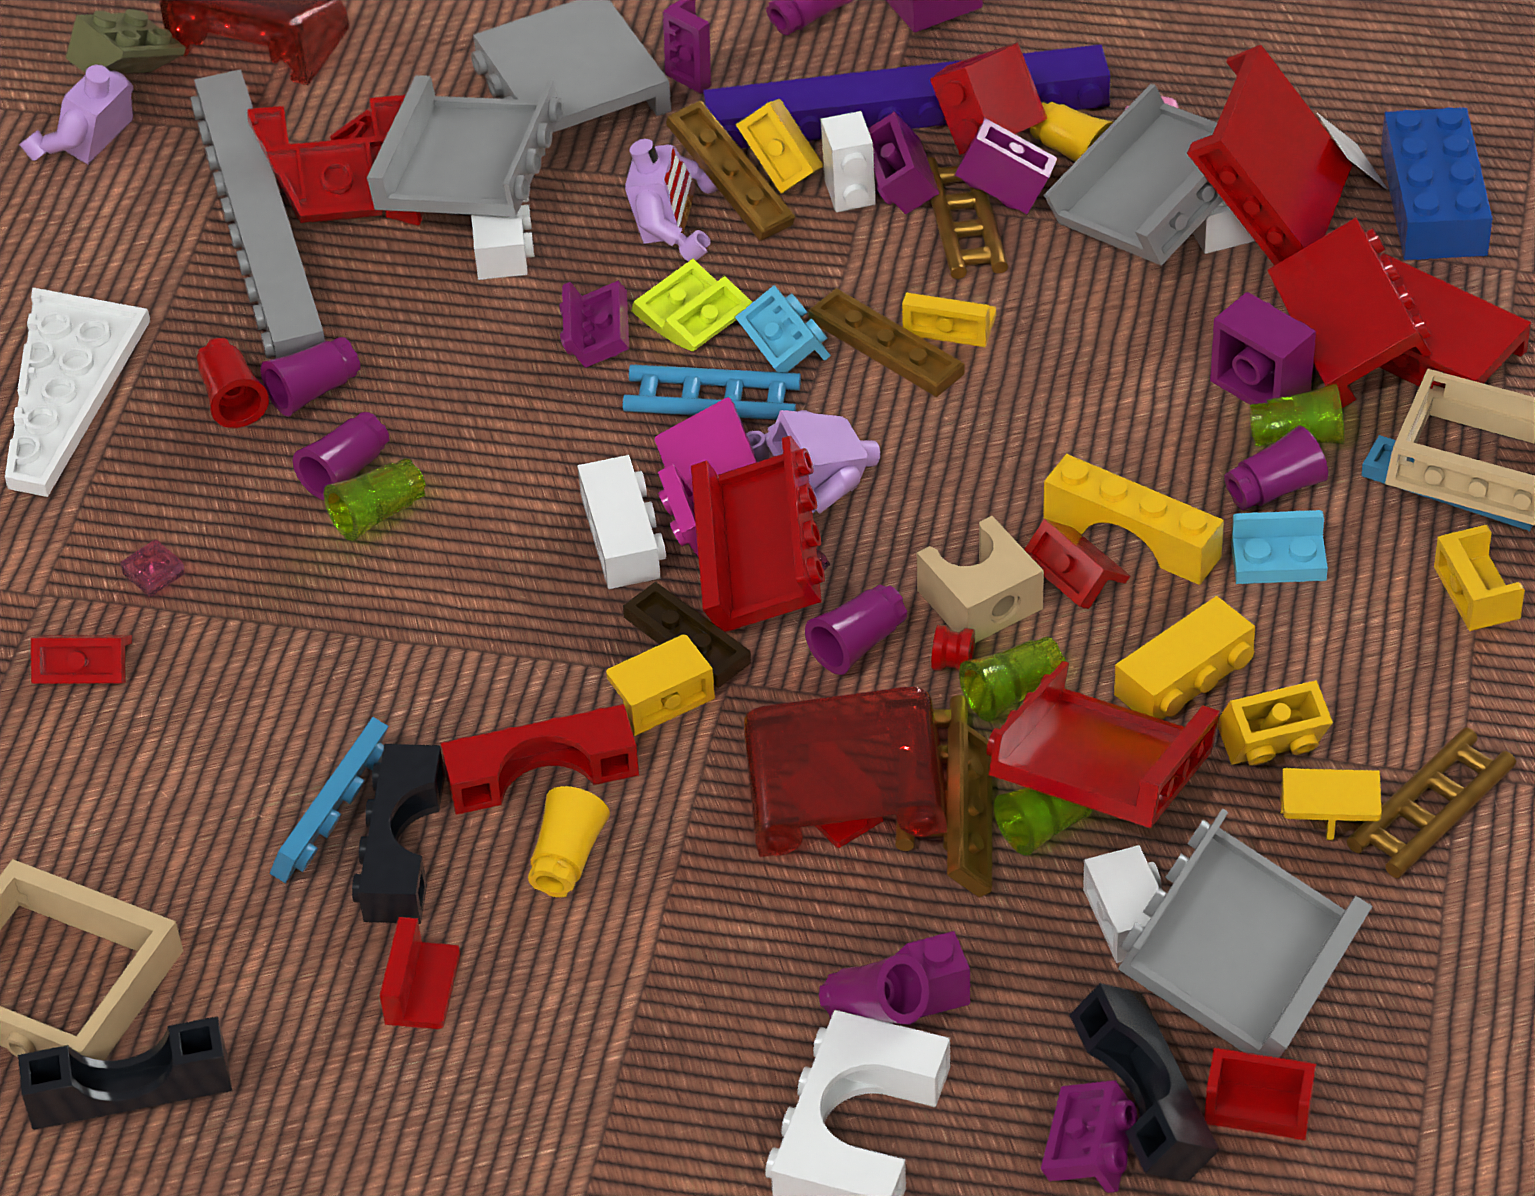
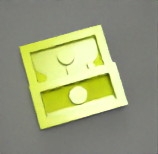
[631,259,753,352]

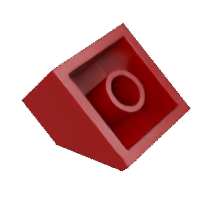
[930,42,1047,155]

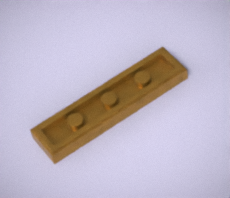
[666,100,795,241]
[808,288,965,397]
[947,720,992,898]

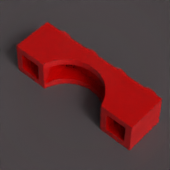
[440,704,639,815]

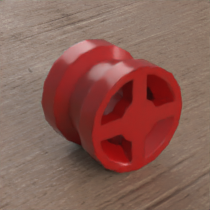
[931,625,975,674]

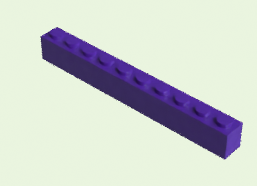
[703,44,1110,149]

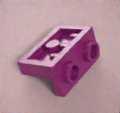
[663,0,711,94]
[1041,1080,1137,1193]

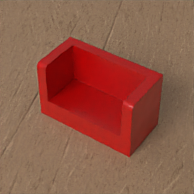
[1204,1048,1316,1141]

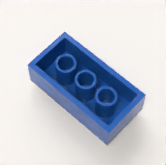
[1381,107,1492,260]

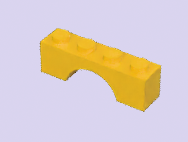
[1043,454,1224,585]

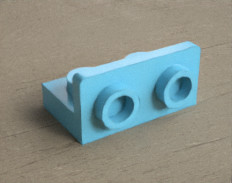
[735,285,831,373]
[1231,510,1328,584]

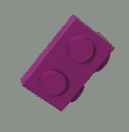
[559,280,629,368]

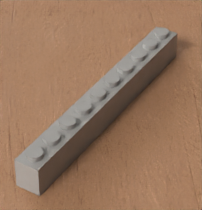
[190,69,325,359]

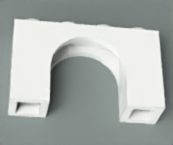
[765,1010,950,1196]

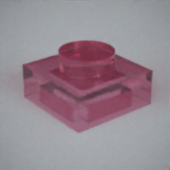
[120,539,185,597]

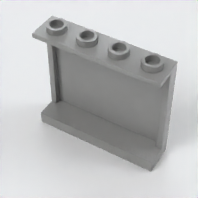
[471,0,671,156]
[367,75,563,217]
[1044,83,1223,266]
[1118,808,1372,1058]

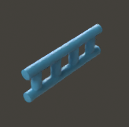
[623,364,801,420]

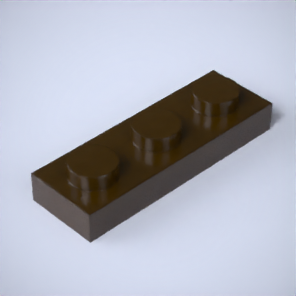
[623,581,751,688]

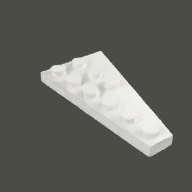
[5,288,150,497]

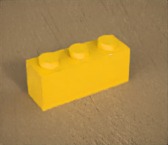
[1114,596,1255,720]

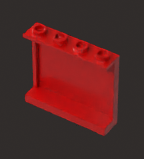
[1187,45,1352,266]
[986,661,1220,828]

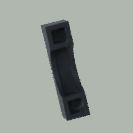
[352,744,445,924]
[1069,983,1220,1182]
[18,1016,232,1130]

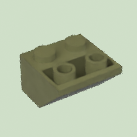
[66,9,186,74]

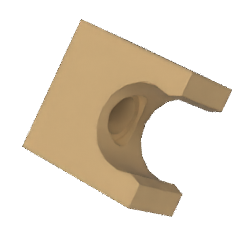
[917,516,1044,643]

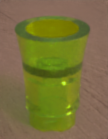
[1249,383,1345,446]
[324,458,426,541]
[959,636,1066,721]
[994,787,1093,856]

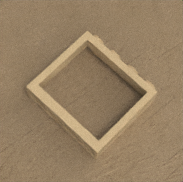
[1385,369,1535,526]
[0,859,183,1060]

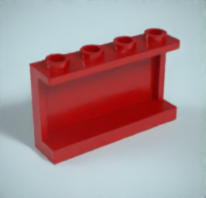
[1267,218,1432,408]
[1379,253,1531,389]
[691,435,825,632]

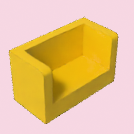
[1434,525,1525,631]

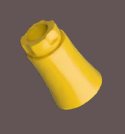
[1029,102,1113,162]
[528,786,610,898]

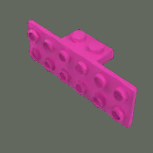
[655,397,757,556]

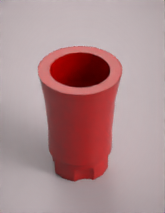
[197,338,269,428]

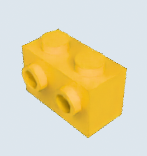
[1217,680,1333,766]

